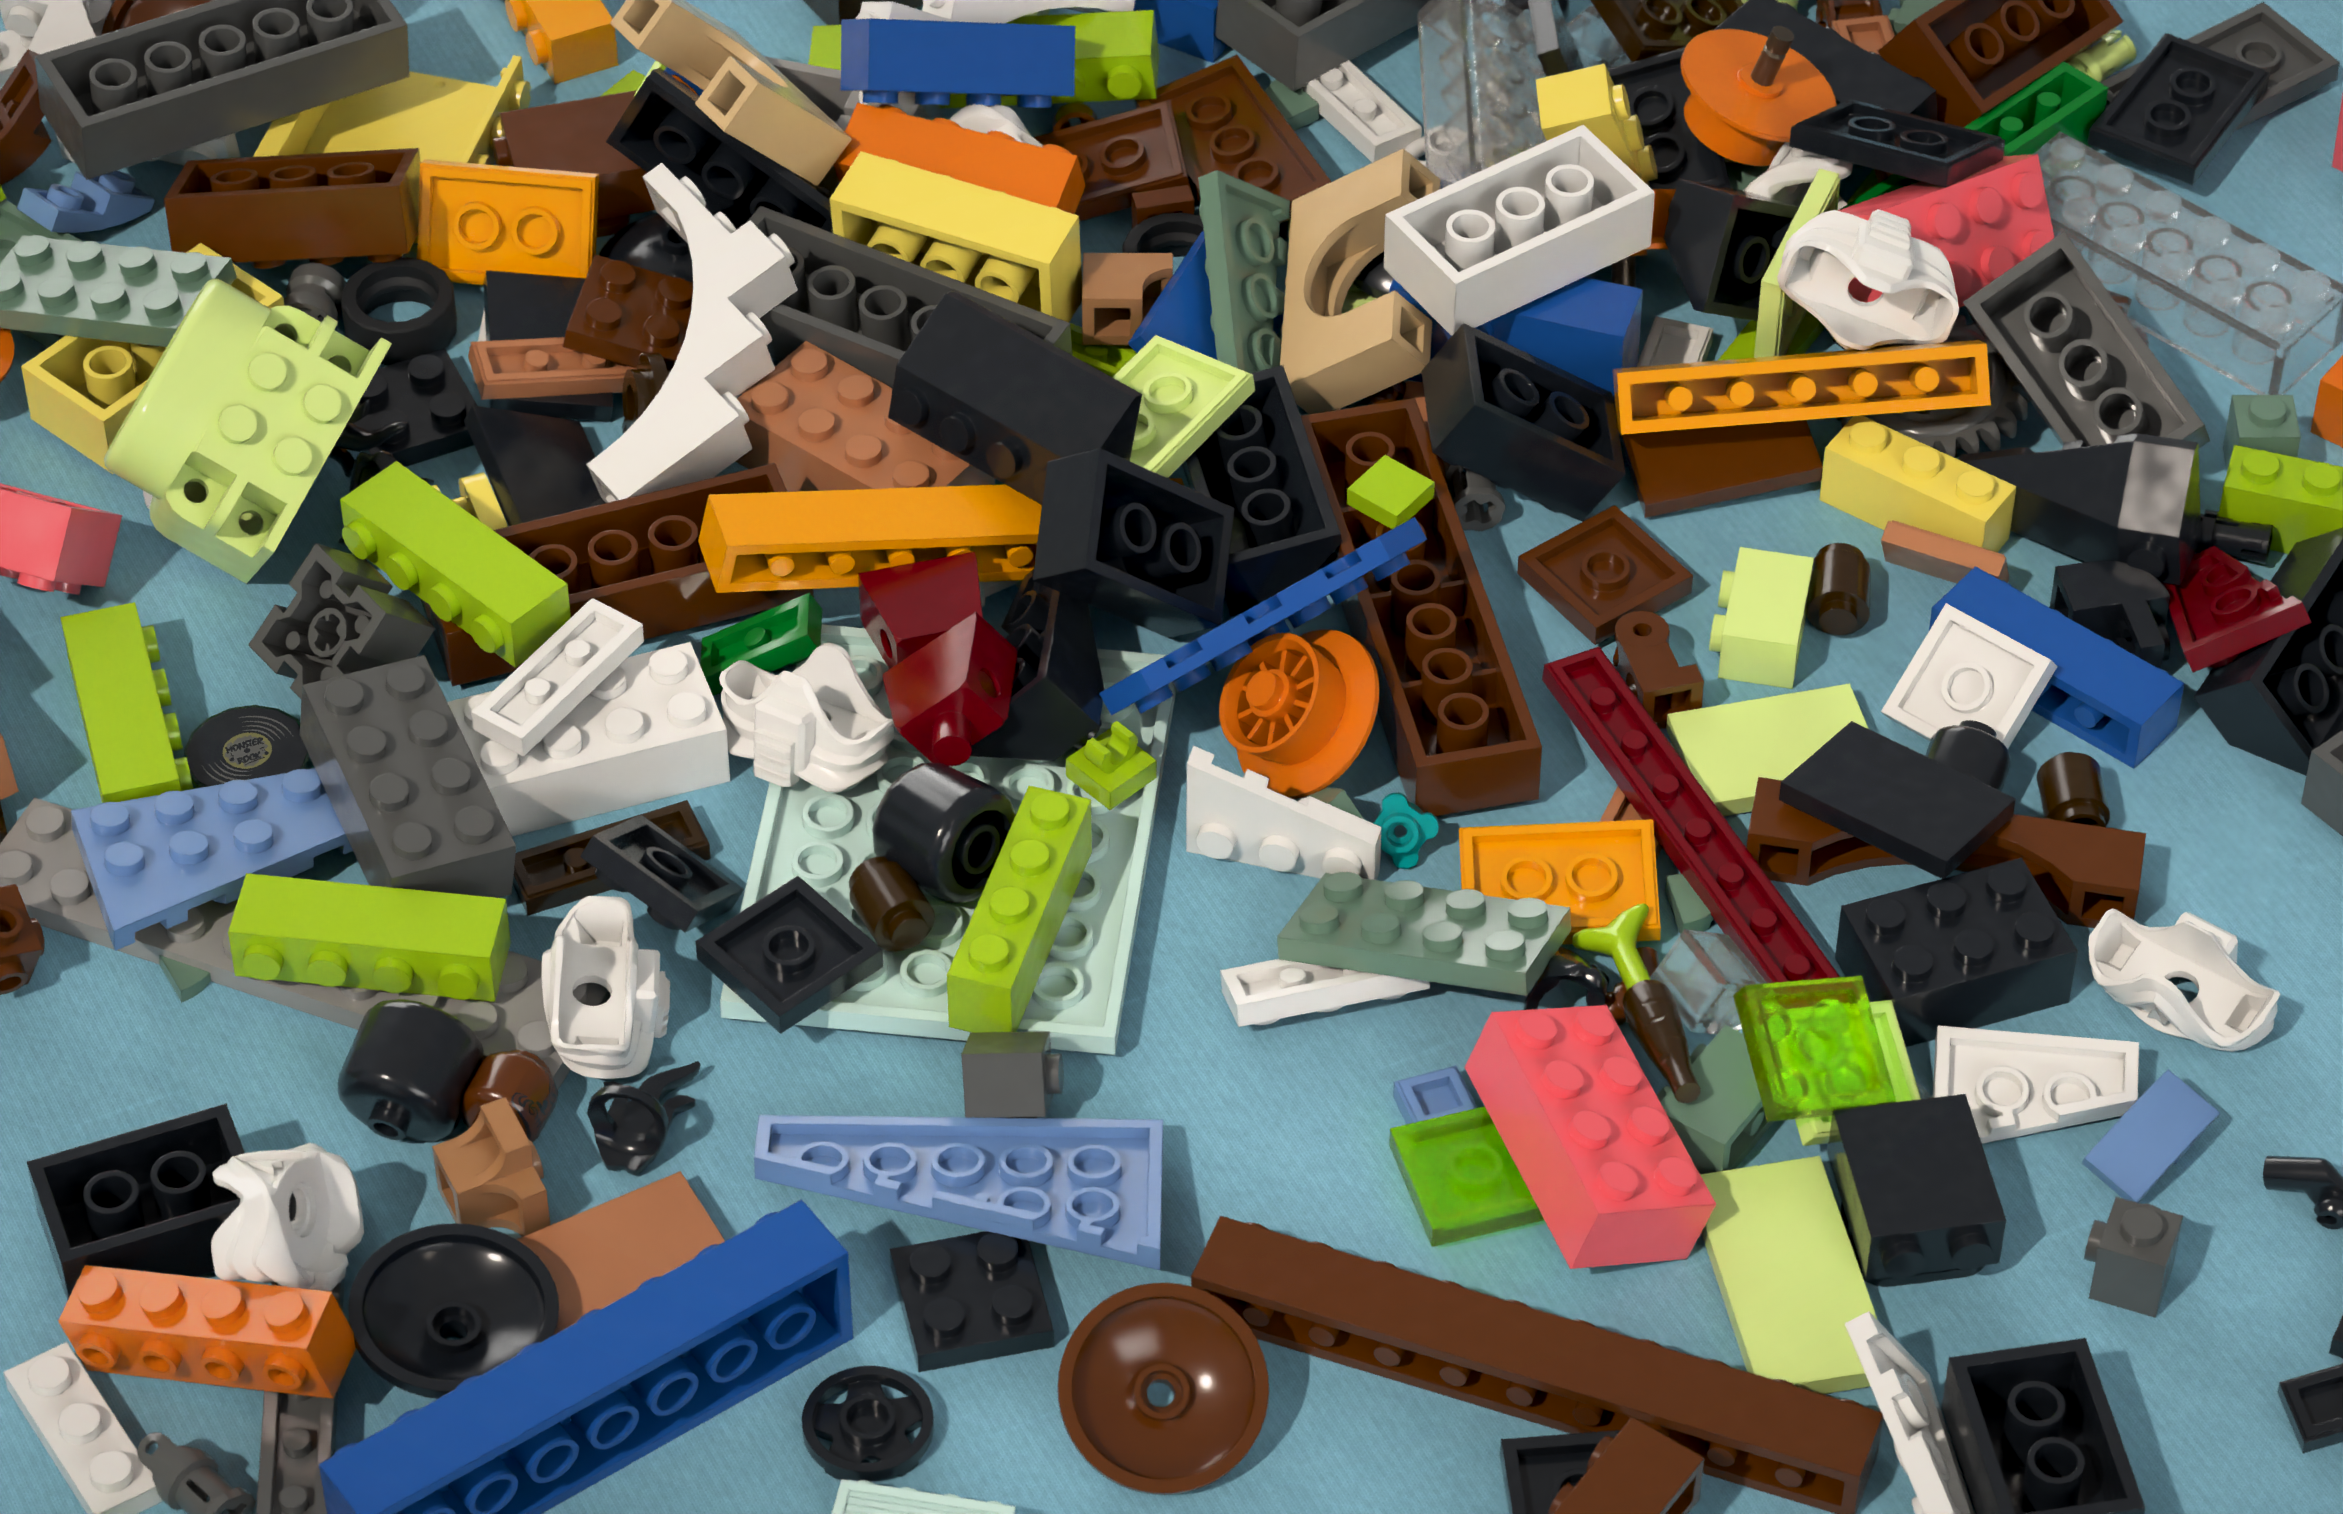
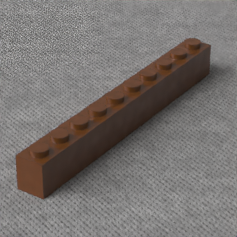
[1191,1215,1883,1514]

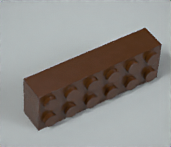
[421,463,814,687]

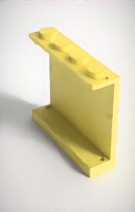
[253,55,531,243]

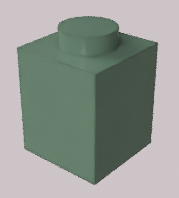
[2223,394,2301,470]

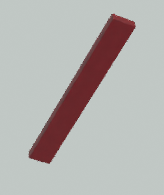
[1542,646,1859,1012]

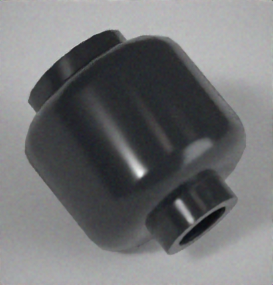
[1925,720,2011,792]

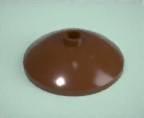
[1057,1282,1269,1495]

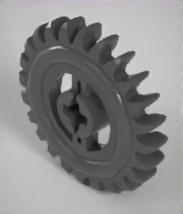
[1836,315,2030,458]

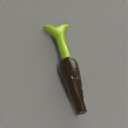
[1572,904,1700,1104]

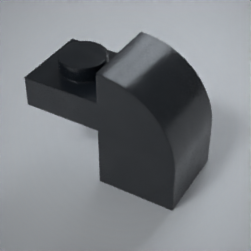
[2050,561,2170,669]

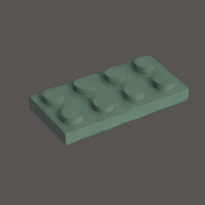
[0,235,237,347]
[1277,872,1571,996]

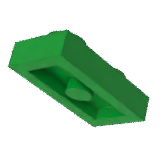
[700,592,822,696]

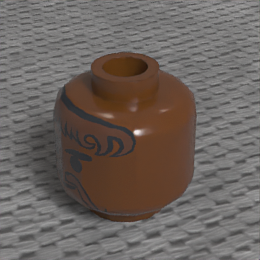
[461,1050,558,1143]

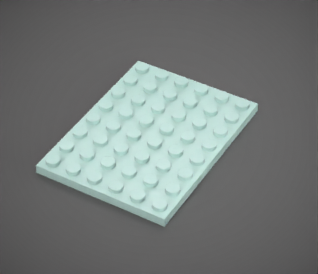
[720,624,1176,1055]

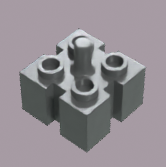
[248,543,436,699]

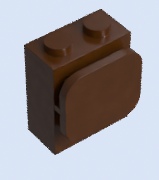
[492,90,656,238]

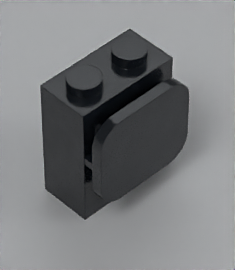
[1827,1094,2006,1287]

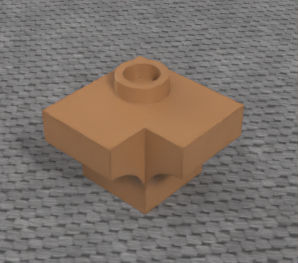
[1082,253,1173,345]
[432,1097,551,1237]

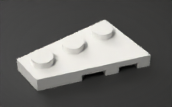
[1186,745,1382,880]
[1933,1026,2139,1144]
[1844,1311,1975,1514]

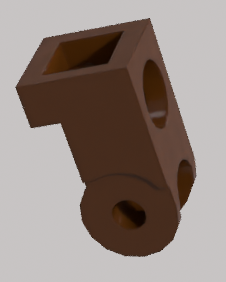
[1613,611,1704,729]

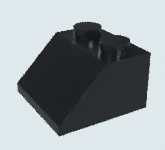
[1663,179,1799,321]

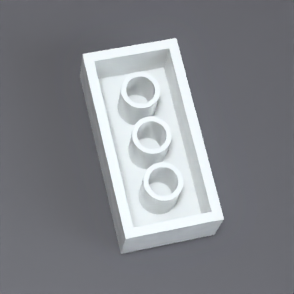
[1384,125,1655,336]
[447,642,730,836]

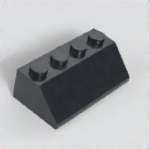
[606,67,833,233]
[888,290,1142,505]
[1182,365,1342,616]
[2194,528,2343,776]

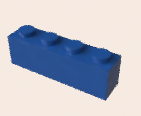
[840,19,1075,108]
[1929,566,2184,769]

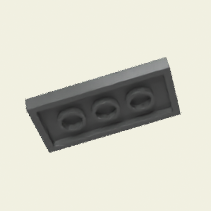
[2100,2,2340,131]

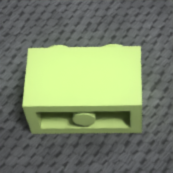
[1709,547,1814,689]

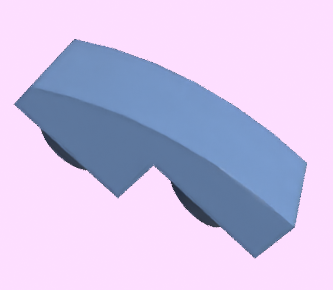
[17,170,155,233]
[2082,1069,2220,1203]

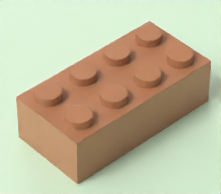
[735,341,995,492]

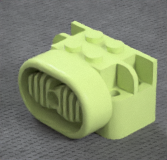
[104,279,392,584]

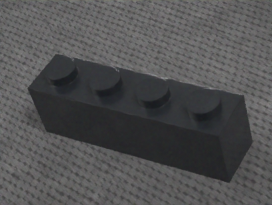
[1714,0,1938,121]

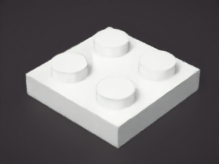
[1881,603,2058,749]

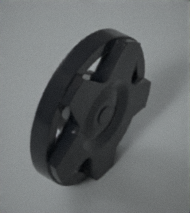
[802,1366,934,1481]

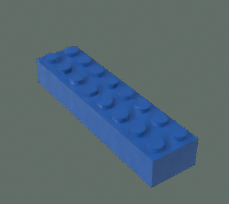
[319,1199,853,1514]

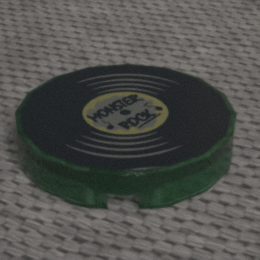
[184,705,313,789]

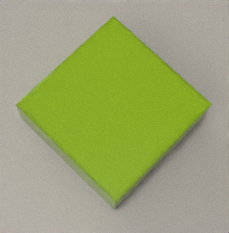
[1347,455,1435,529]

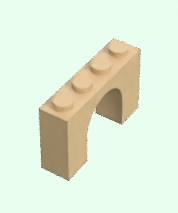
[610,0,852,186]
[1280,148,1440,414]

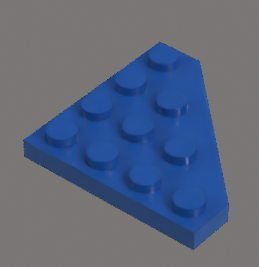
[1099,517,1427,716]

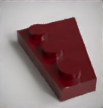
[2162,546,2312,673]

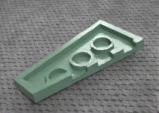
[1198,170,1290,374]

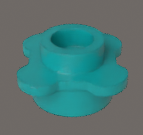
[1371,793,1439,869]

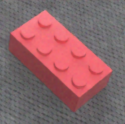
[1838,154,2054,308]
[0,483,122,595]
[1464,1005,1716,1269]

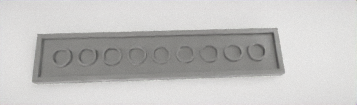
[0,797,611,1090]

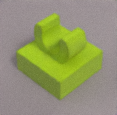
[1066,721,1157,810]

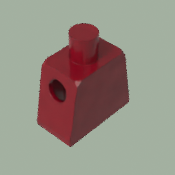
[858,552,983,669]
[883,612,1017,766]

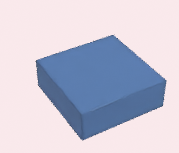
[1393,1065,1480,1146]

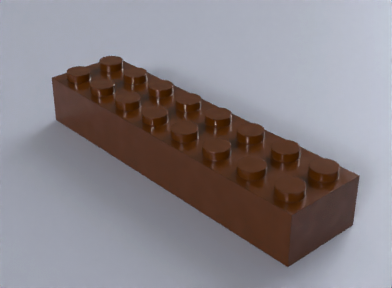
[1301,398,1542,816]

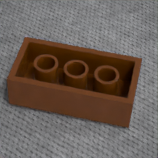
[1877,0,2124,127]
[164,148,421,269]

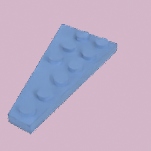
[71,768,353,951]
[754,1115,1163,1270]

